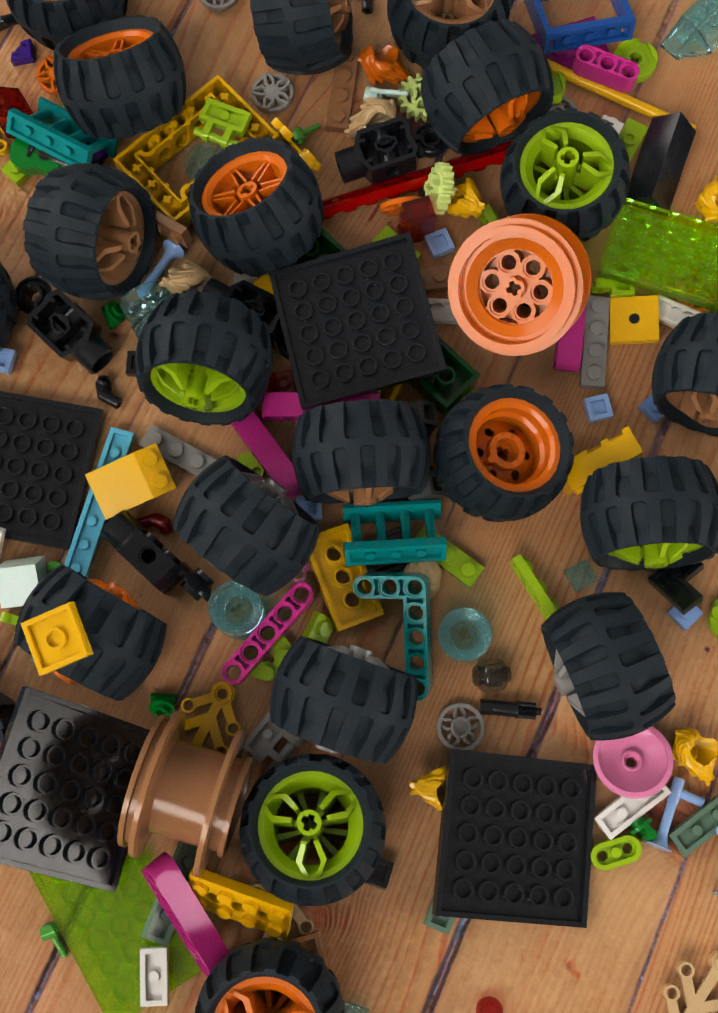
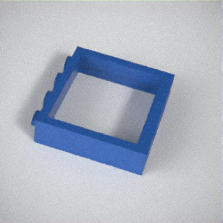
[524,0,636,54]

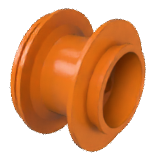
[448,213,592,356]

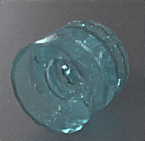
[119,281,170,338]
[208,581,267,640]
[438,607,492,662]

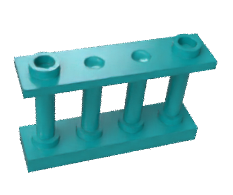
[6,97,119,165]
[342,499,447,566]

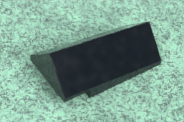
[625,112,696,217]

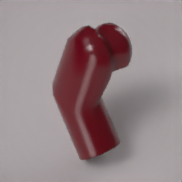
[136,513,173,535]

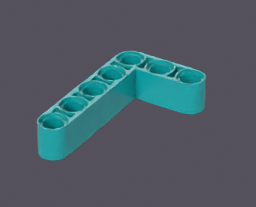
[353,572,433,701]

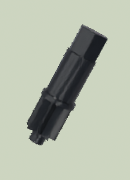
[479,699,541,720]

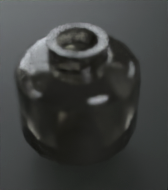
[472,658,512,692]

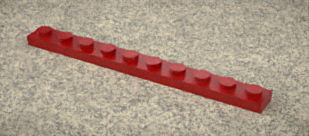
[322,141,512,220]

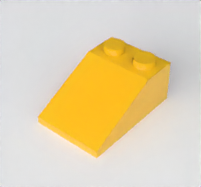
[85,443,176,520]

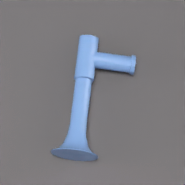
[137,239,184,304]
[645,777,705,853]

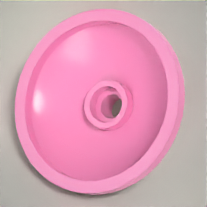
[593,726,673,799]

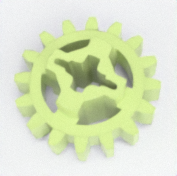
[397,73,427,123]
[424,162,456,216]

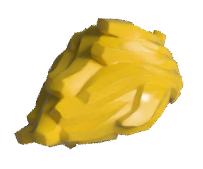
[694,175,718,222]
[446,177,486,219]
[672,726,718,786]
[409,766,446,812]

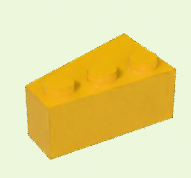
[563,426,643,496]

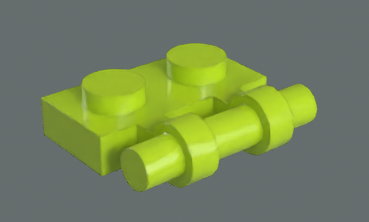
[193,98,252,149]

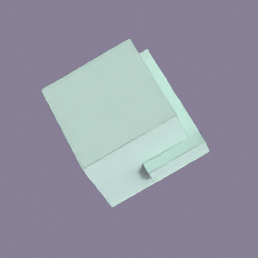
[0,555,48,609]

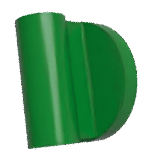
[101,301,126,330]
[149,693,177,717]
[629,815,657,842]

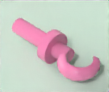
[293,562,313,583]

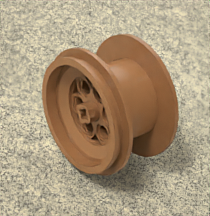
[117,711,254,878]

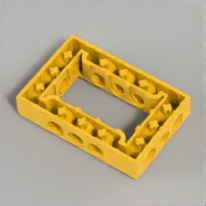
[113,74,280,228]

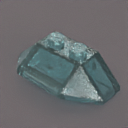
[660,0,718,60]

